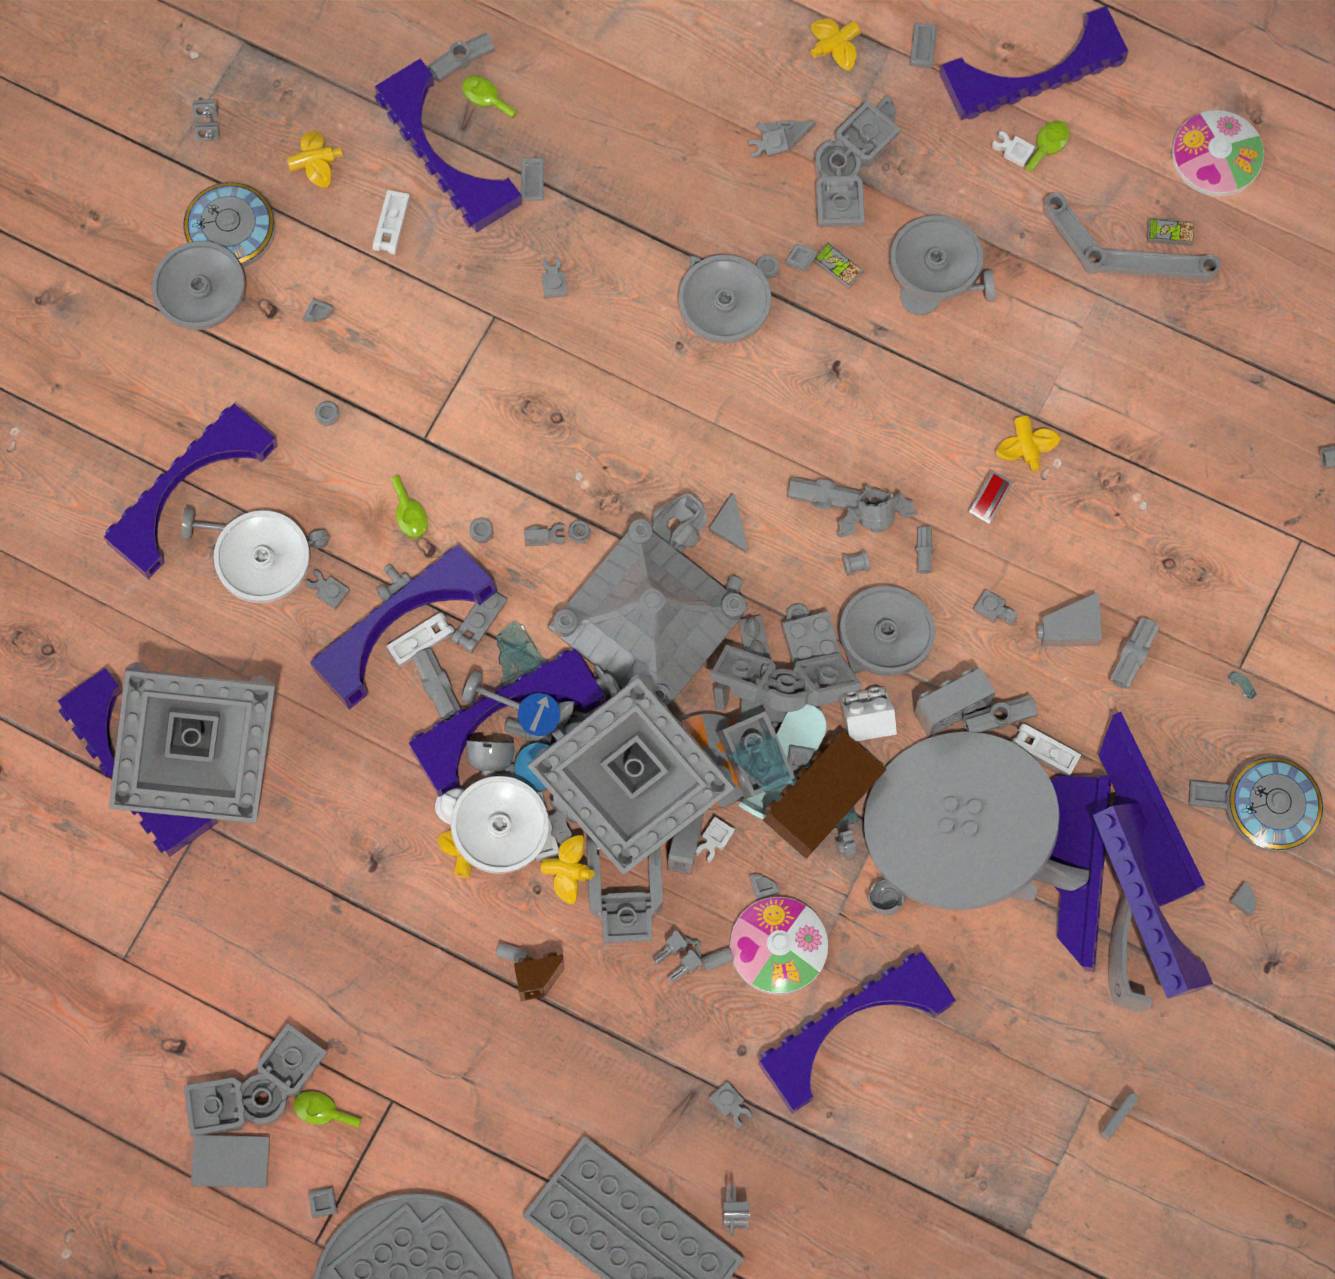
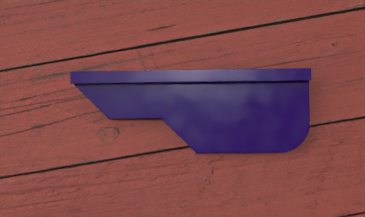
[1098,712,1205,907]
[1049,776,1111,972]

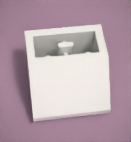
[839,687,897,742]

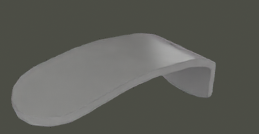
[1108,896,1153,1012]

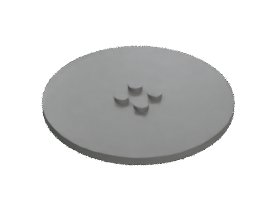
[864,732,1060,910]
[314,1193,514,1279]

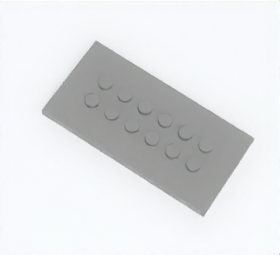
[523,1136,744,1279]

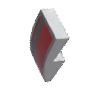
[969,470,1013,523]

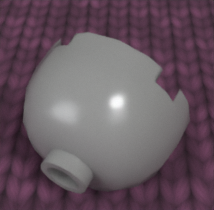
[466,740,514,776]

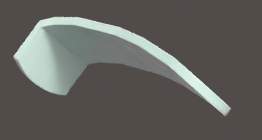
[739,704,827,819]

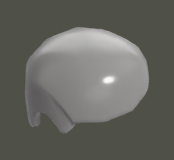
[867,879,906,916]

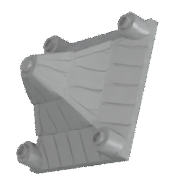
[548,519,749,708]
[109,662,275,823]
[528,674,736,875]

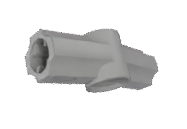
[427,32,495,83]
[412,648,461,720]

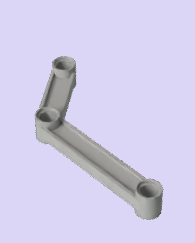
[1044,193,1221,283]

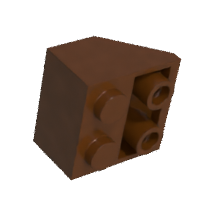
[514,952,565,1002]

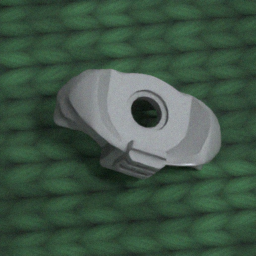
[651,494,707,553]

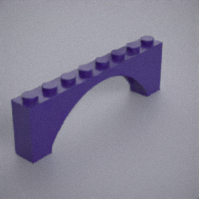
[940,6,1129,120]
[374,58,522,233]
[104,404,277,580]
[310,545,497,710]
[409,649,605,797]
[58,668,217,857]
[1093,803,1213,999]
[758,952,956,1114]

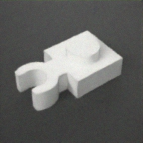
[992,131,1035,168]
[696,817,735,863]

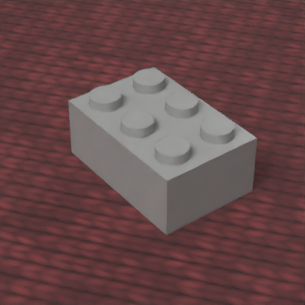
[914,667,995,737]
[717,711,795,799]

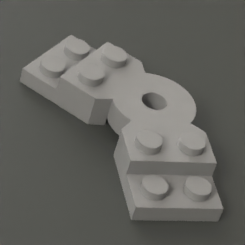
[815,101,901,227]
[710,645,861,712]
[184,1023,328,1136]

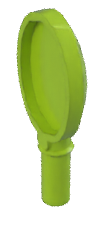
[462,75,517,119]
[1025,120,1070,172]
[391,476,428,539]
[294,1091,362,1128]

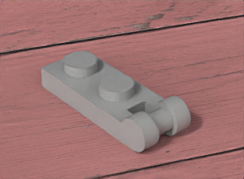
[451,593,507,653]

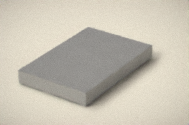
[191,1135,270,1188]

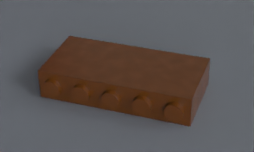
[763,731,887,859]

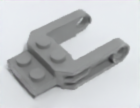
[587,838,663,944]

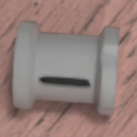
[842,550,870,576]

